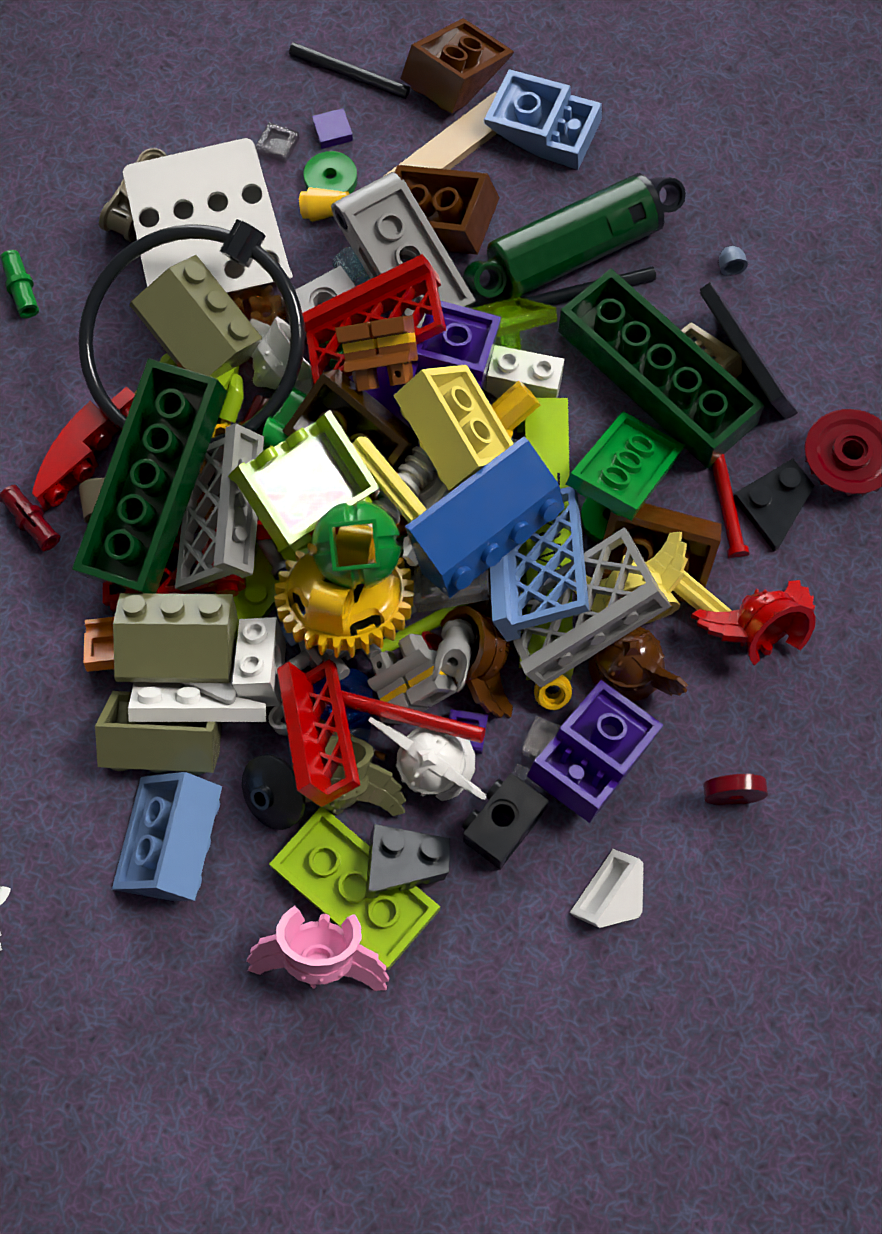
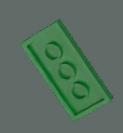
[566,411,685,521]

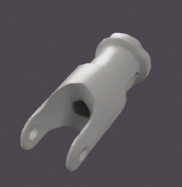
[432,619,476,692]

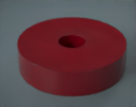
[703,774,768,805]

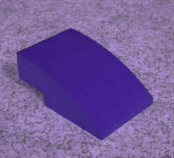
[399,301,501,408]
[527,680,664,823]

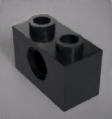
[462,773,549,870]

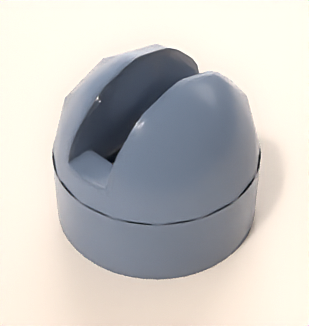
[719,246,748,276]

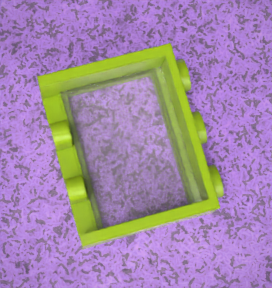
[227,411,380,552]

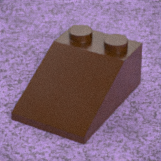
[400,18,514,113]
[394,165,500,255]

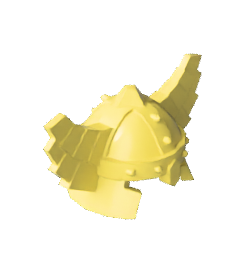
[573,532,688,624]

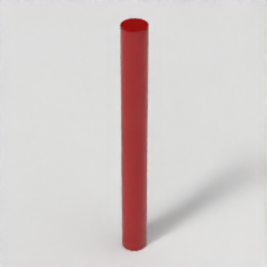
[341,690,486,743]

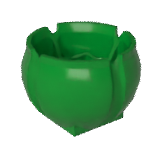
[312,501,401,590]

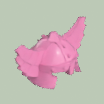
[247,906,389,991]

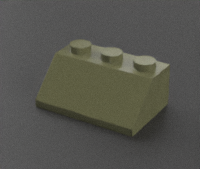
[129,255,262,378]
[113,593,239,683]
[95,691,223,775]

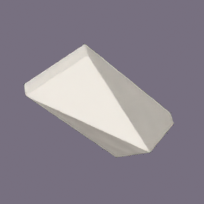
[570,849,643,928]

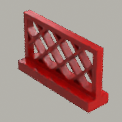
[302,254,446,384]

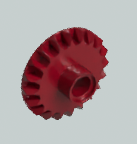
[804,409,882,497]

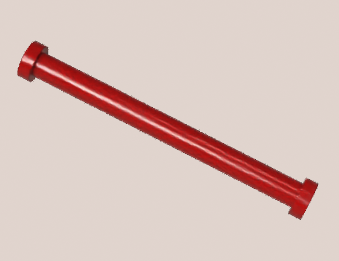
[712,454,750,558]

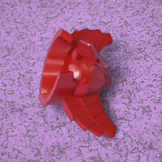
[691,580,816,666]

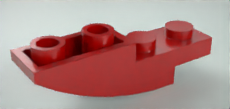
[32,387,135,512]

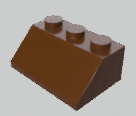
[592,503,722,603]

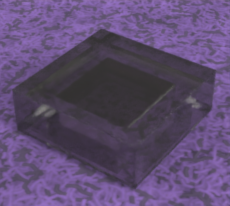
[255,122,299,163]

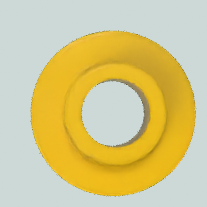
[534,675,572,710]

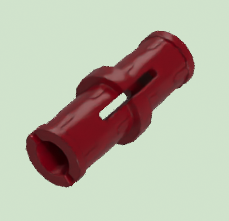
[0,484,61,551]

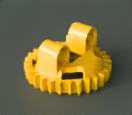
[274,525,414,658]

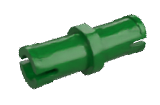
[0,250,39,318]

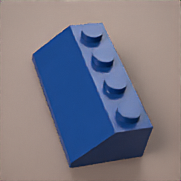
[405,436,565,598]

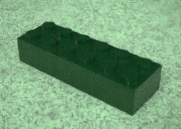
[558,268,764,468]
[72,358,228,594]

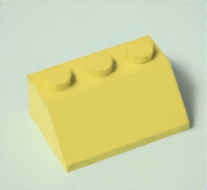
[393,365,513,491]

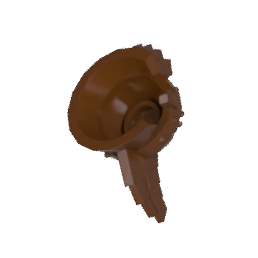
[440,588,513,718]
[578,610,688,702]

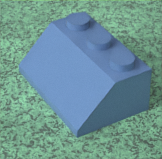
[112,772,222,901]

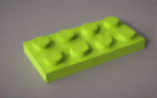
[269,807,440,970]

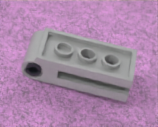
[331,172,476,328]

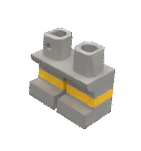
[367,634,457,724]

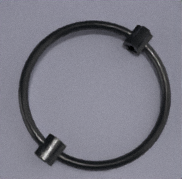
[78,219,305,444]

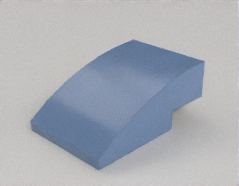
[484,69,602,170]

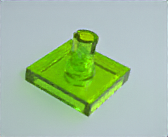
[472,297,557,350]

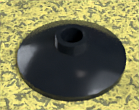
[242,754,306,830]

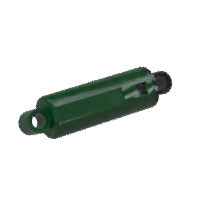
[463,173,686,299]

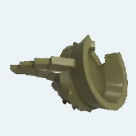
[292,736,406,816]

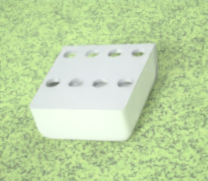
[123,138,293,293]

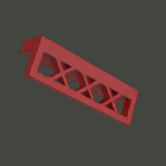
[277,659,360,807]

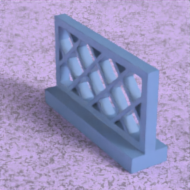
[490,487,589,642]

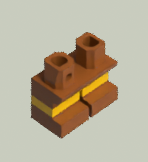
[335,316,418,391]

